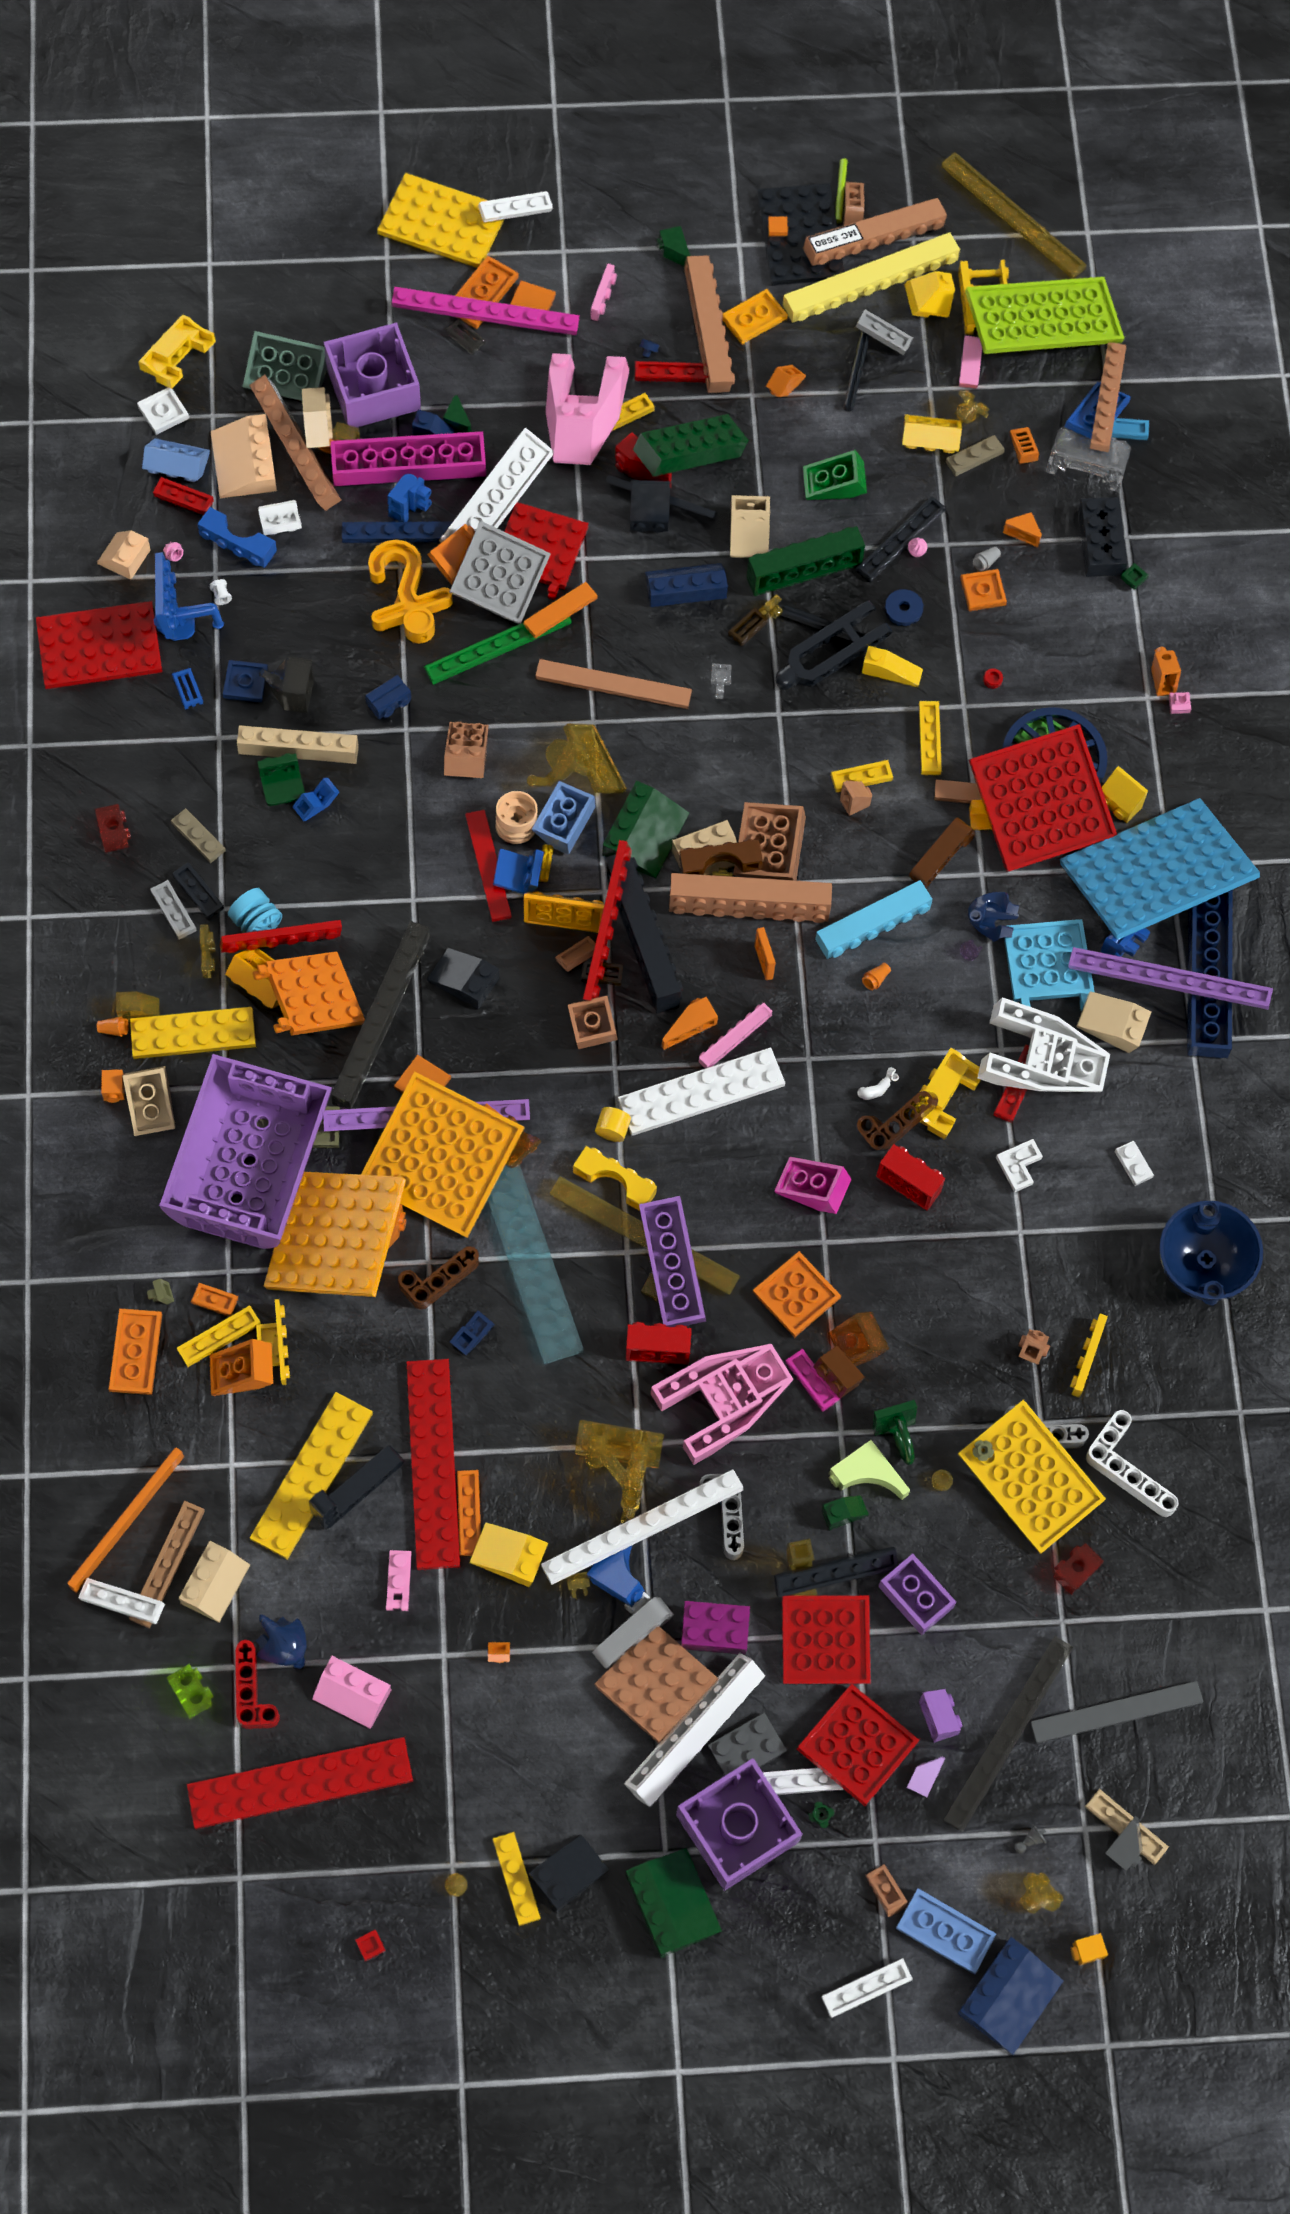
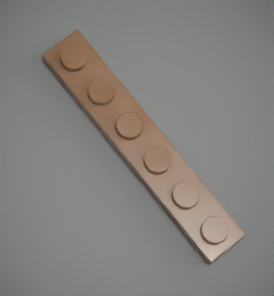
[129,1501,205,1628]

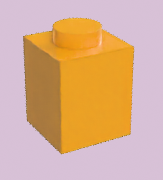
[1071,1933,1108,1965]

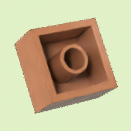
[568,996,618,1049]

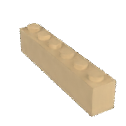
[237,726,358,764]

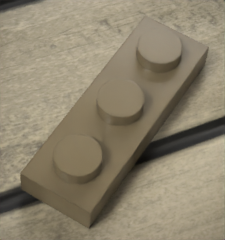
[946,435,1004,477]
[171,808,225,863]

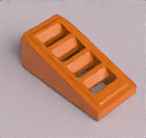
[1010,427,1039,464]

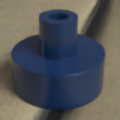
[640,339,659,357]

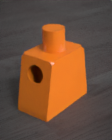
[1152,647,1181,696]

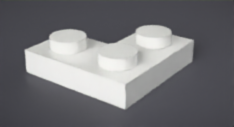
[996,1139,1043,1193]

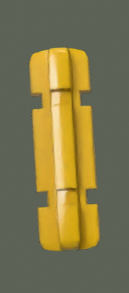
[539,844,553,882]

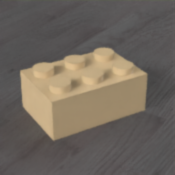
[302,387,333,448]

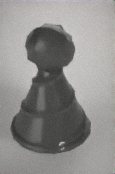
[1014,1824,1046,1854]

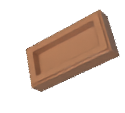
[555,936,596,972]

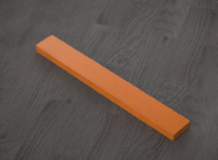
[68,1447,184,1593]

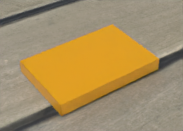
[722,289,788,344]

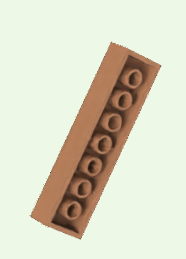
[669,873,832,923]

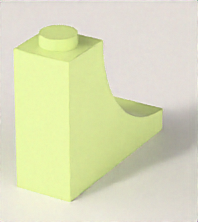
[829,1440,910,1500]

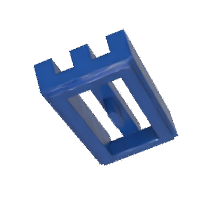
[172,668,204,709]

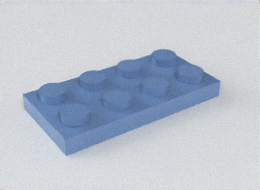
[896,1889,996,1975]

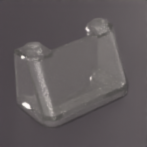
[1046,426,1131,492]

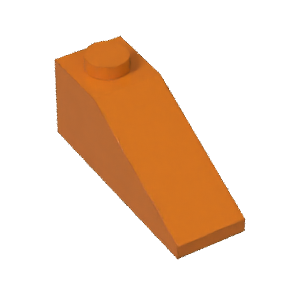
[662,997,718,1050]

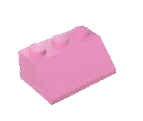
[313,1656,391,1729]

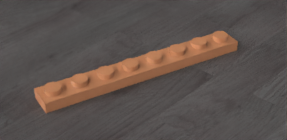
[1090,342,1127,452]

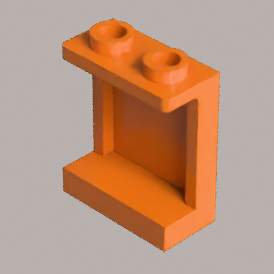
[427,524,475,585]

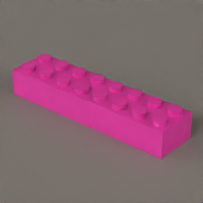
[331,431,486,486]

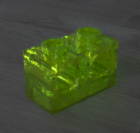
[166,1664,214,1719]

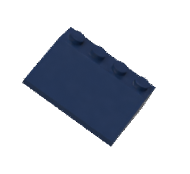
[957,1937,1063,2055]

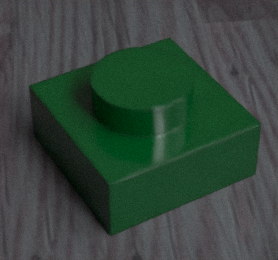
[1121,563,1149,590]

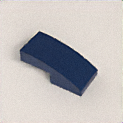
[450,1311,495,1355]

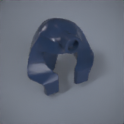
[968,892,1019,942]
[256,1614,307,1669]

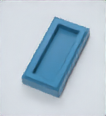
[1111,418,1149,440]

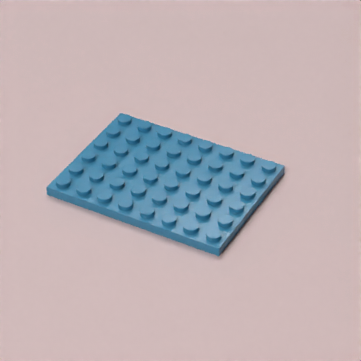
[1060,798,1260,940]

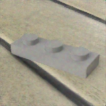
[855,309,913,355]
[150,880,197,940]

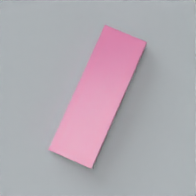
[959,336,982,389]

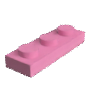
[591,264,617,321]

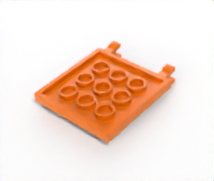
[252,951,365,1036]

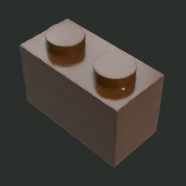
[813,1345,864,1399]

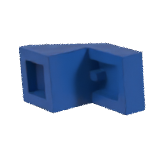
[292,778,339,821]

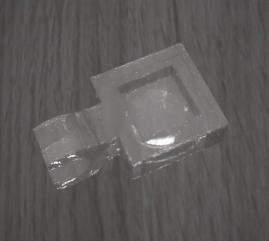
[711,663,732,699]

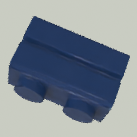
[365,675,411,719]

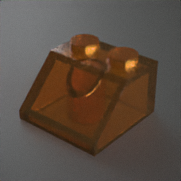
[828,1312,889,1366]

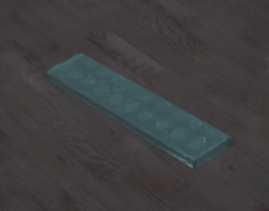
[487,1162,584,1364]

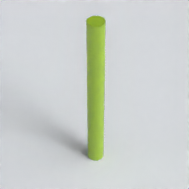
[835,159,847,224]

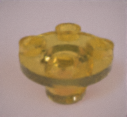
[955,389,989,424]
[1020,1872,1063,1914]

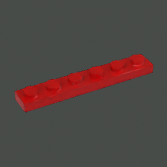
[220,920,342,953]

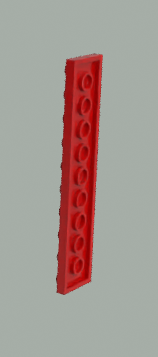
[407,1359,460,1570]
[187,1737,413,1829]

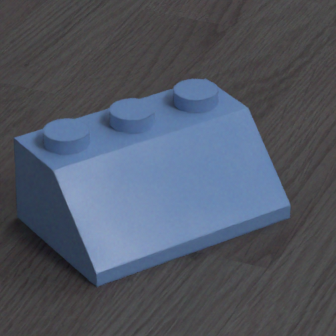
[142,438,210,482]
[532,781,595,855]

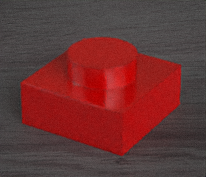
[356,1930,385,1961]

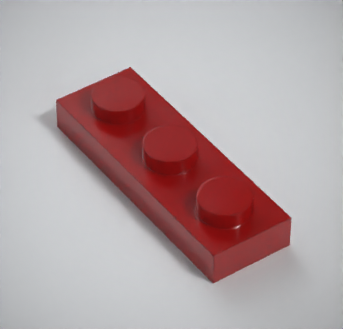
[153,477,214,515]

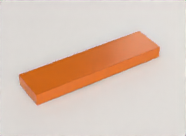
[524,582,597,638]
[457,1470,481,1556]

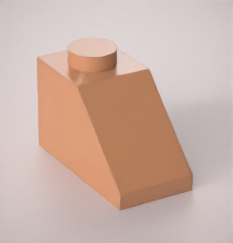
[840,781,872,816]

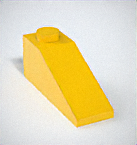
[862,646,923,687]

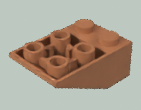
[444,722,489,778]

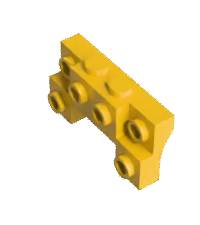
[138,315,216,389]
[910,1048,981,1139]

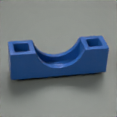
[198,507,277,568]

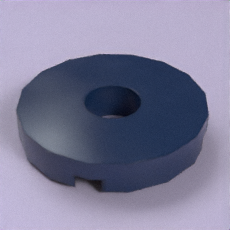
[885,589,923,626]

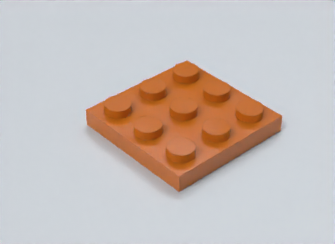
[752,1251,841,1338]

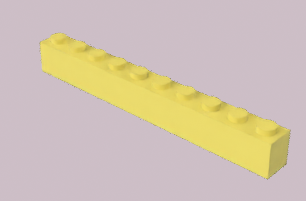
[783,232,960,323]

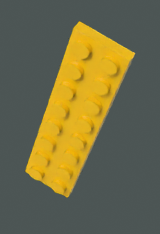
[250,1392,373,1560]

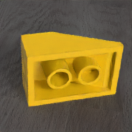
[469,1523,548,1587]

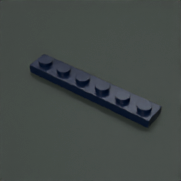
[342,522,453,543]

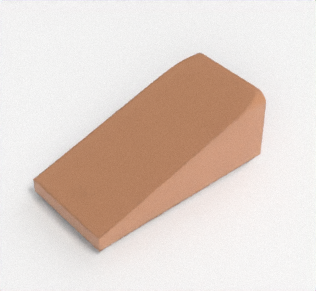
[865,1864,908,1917]

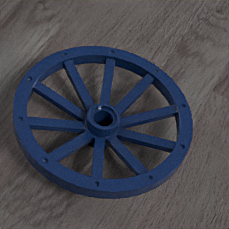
[1002,707,1107,784]

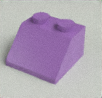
[919,1689,962,1743]

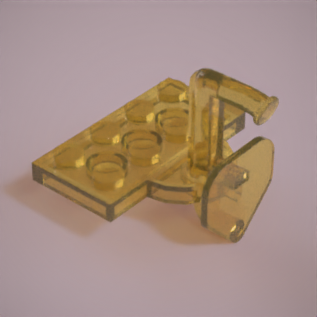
[527,723,627,793]

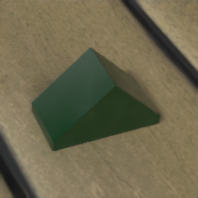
[443,395,472,433]

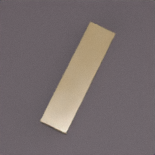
[1085,1789,1169,1865]

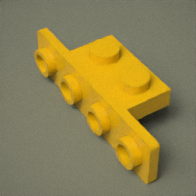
[256,1299,290,1385]

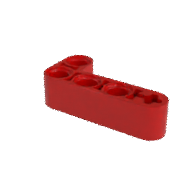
[235,1640,280,1729]

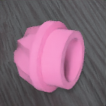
[908,537,927,557]
[163,542,184,561]

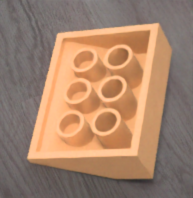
[211,414,277,498]

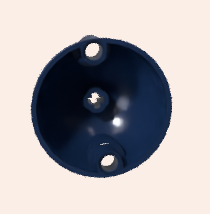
[1160,1201,1263,1305]

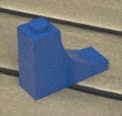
[587,1545,645,1608]

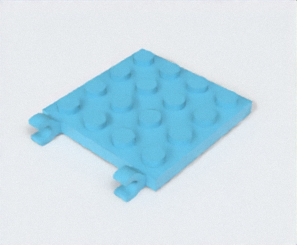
[1004,919,1094,1011]

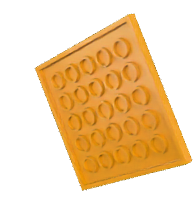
[361,1072,525,1238]
[264,1172,406,1297]

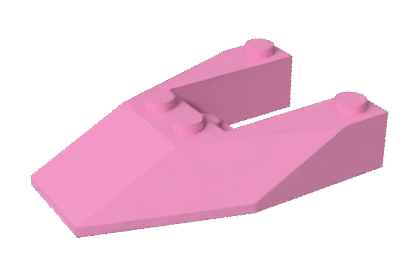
[546,353,629,465]
[651,1344,793,1465]

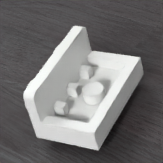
[258,500,302,535]

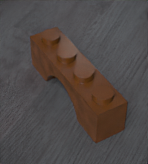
[679,839,763,875]

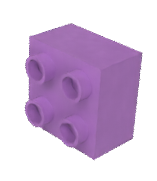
[324,323,421,430]
[676,1758,802,1891]

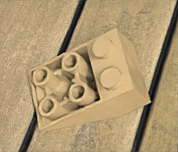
[730,495,770,558]

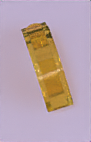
[787,1539,818,1596]

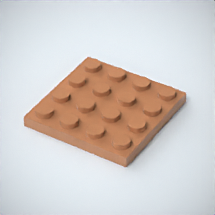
[595,1627,718,1743]

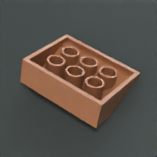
[733,802,806,881]

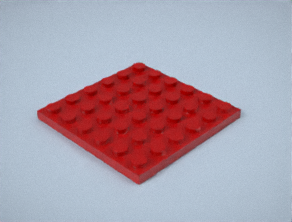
[969,724,1117,873]

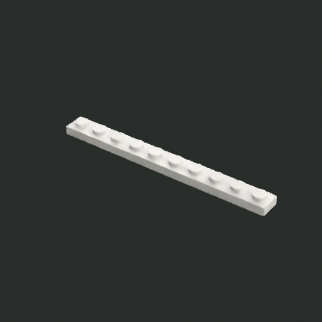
[541,1470,743,1585]

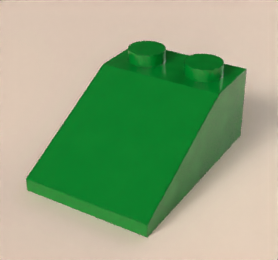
[803,450,867,500]

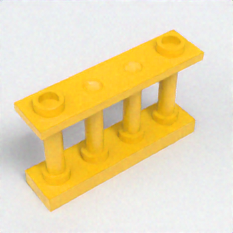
[958,260,1009,335]

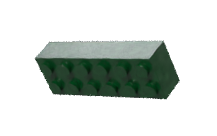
[633,414,749,477]
[746,526,865,596]

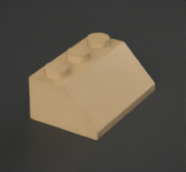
[672,820,737,875]
[179,1541,250,1623]

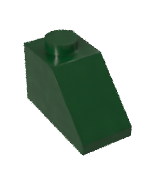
[656,226,691,266]
[821,1495,869,1531]

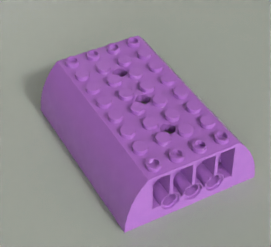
[159,1054,332,1249]

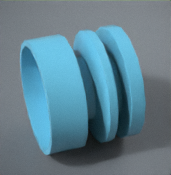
[228,888,282,933]

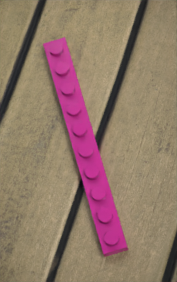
[392,287,580,336]

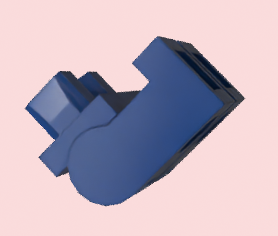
[388,474,431,522]
[1100,928,1150,957]

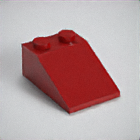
[615,432,672,488]

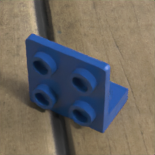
[493,849,544,894]

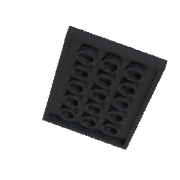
[757,183,844,286]

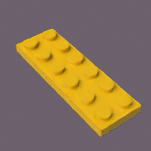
[130,1007,256,1059]

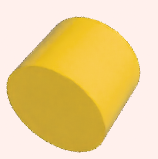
[595,1107,631,1142]

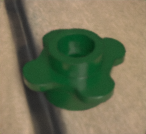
[808,1802,834,1828]

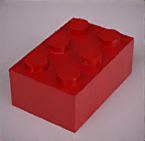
[876,1144,945,1211]
[626,1322,692,1365]

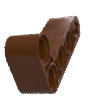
[908,817,975,888]
[857,1091,938,1150]
[398,1246,479,1309]

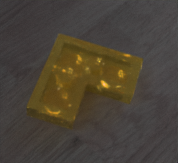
[200,925,215,978]

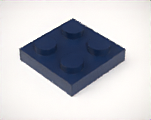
[223,660,268,702]

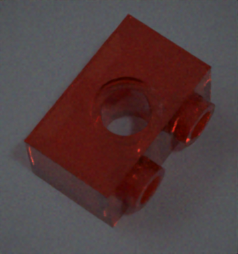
[95,804,131,853]
[1053,1543,1104,1595]

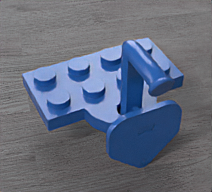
[154,552,224,641]

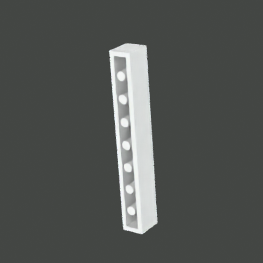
[624,1653,765,1807]

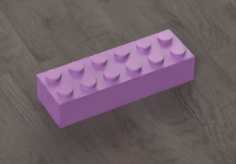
[639,1196,706,1327]

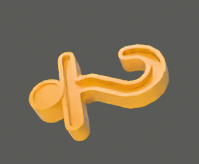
[368,540,453,644]

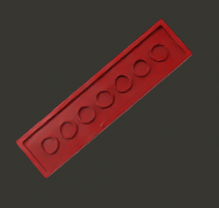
[583,840,632,1001]

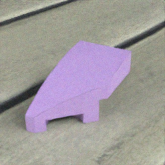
[907,1756,945,1797]

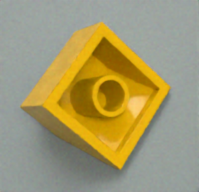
[1102,766,1148,823]

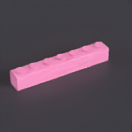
[699,1003,772,1069]

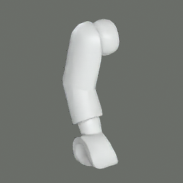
[858,1067,899,1100]

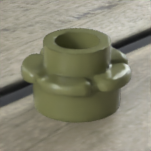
[972,1440,994,1461]

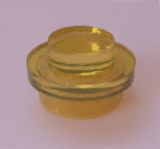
[931,1470,953,1491]

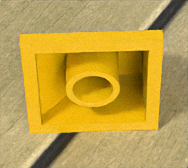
[909,271,955,317]

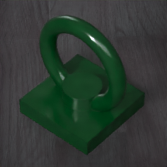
[872,1400,917,1465]

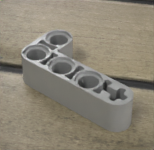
[1004,1406,1089,1449]
[699,1474,744,1560]
[592,1597,674,1670]

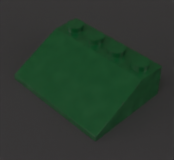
[602,781,689,879]
[625,1848,722,1958]

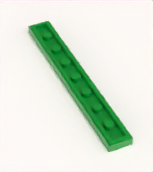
[424,617,572,685]

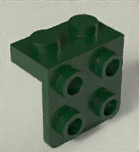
[257,753,305,806]

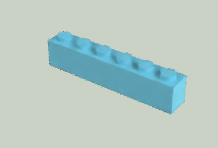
[815,880,933,959]

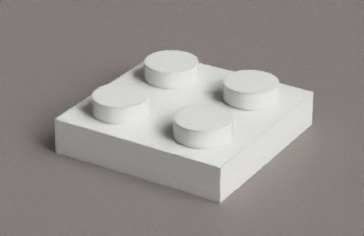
[137,387,189,435]

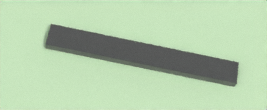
[1030,1681,1203,1744]

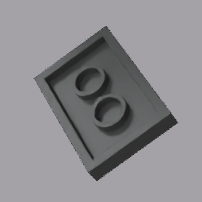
[708,1713,787,1776]

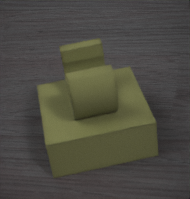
[147,1278,174,1304]

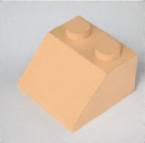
[97,530,150,580]

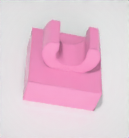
[1169,692,1191,714]

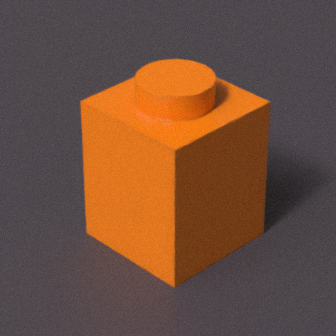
[101,1070,125,1103]

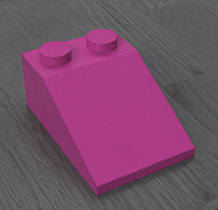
[774,1157,851,1214]

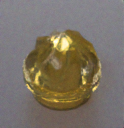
[445,1873,467,1896]

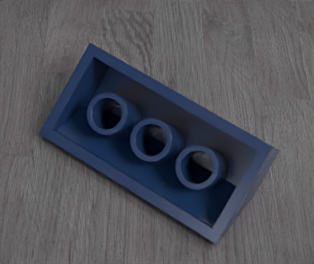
[645,563,728,607]

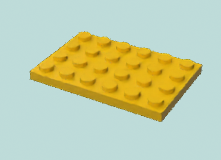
[377,173,504,268]
[958,1399,1106,1554]

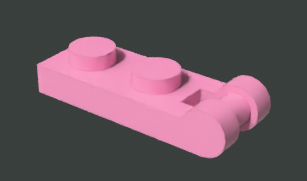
[386,1550,412,1611]

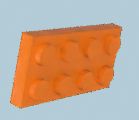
[455,256,519,329]
[109,1309,162,1395]

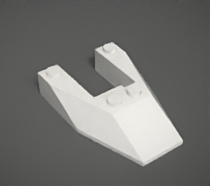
[977,997,1110,1092]

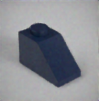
[412,410,455,436]

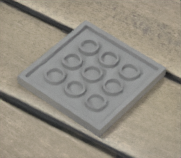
[449,521,551,624]

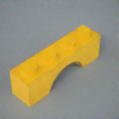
[573,1146,657,1211]

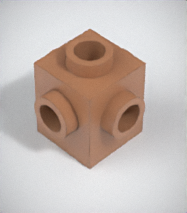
[1018,1329,1050,1364]

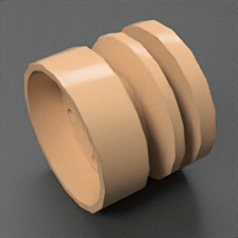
[496,791,538,844]

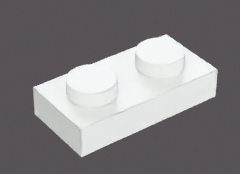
[1115,1141,1154,1186]

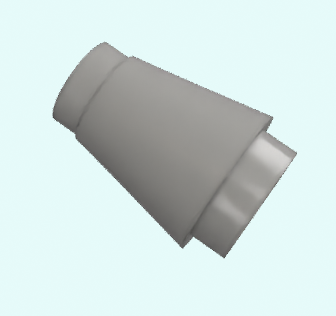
[973,546,1001,571]

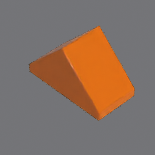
[1003,512,1042,547]

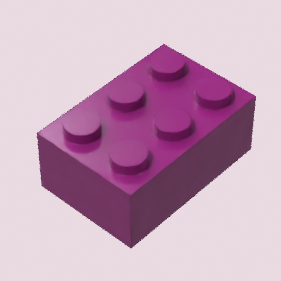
[681,1601,750,1655]

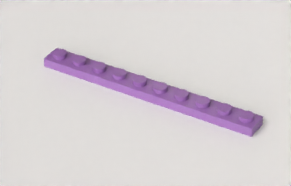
[1068,947,1273,1010]
[323,1099,530,1132]

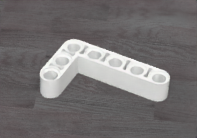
[1086,1410,1178,1517]

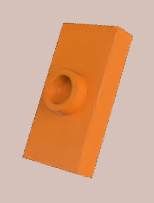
[191,1283,238,1317]

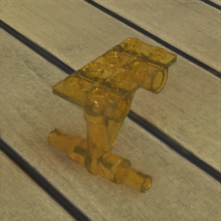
[575,1420,664,1523]

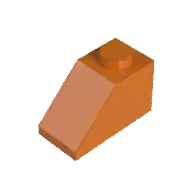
[766,365,806,397]

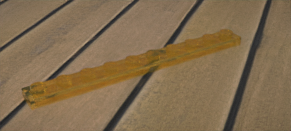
[942,152,1087,279]
[550,1176,740,1295]

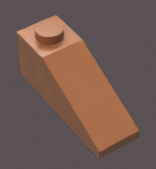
[844,182,864,226]

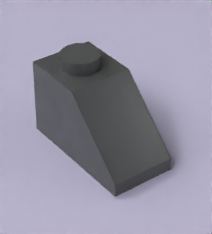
[1106,1816,1143,1871]

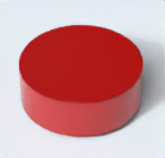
[983,668,1003,689]

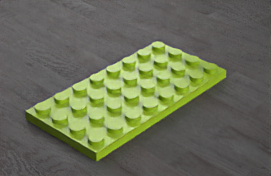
[965,277,1124,354]

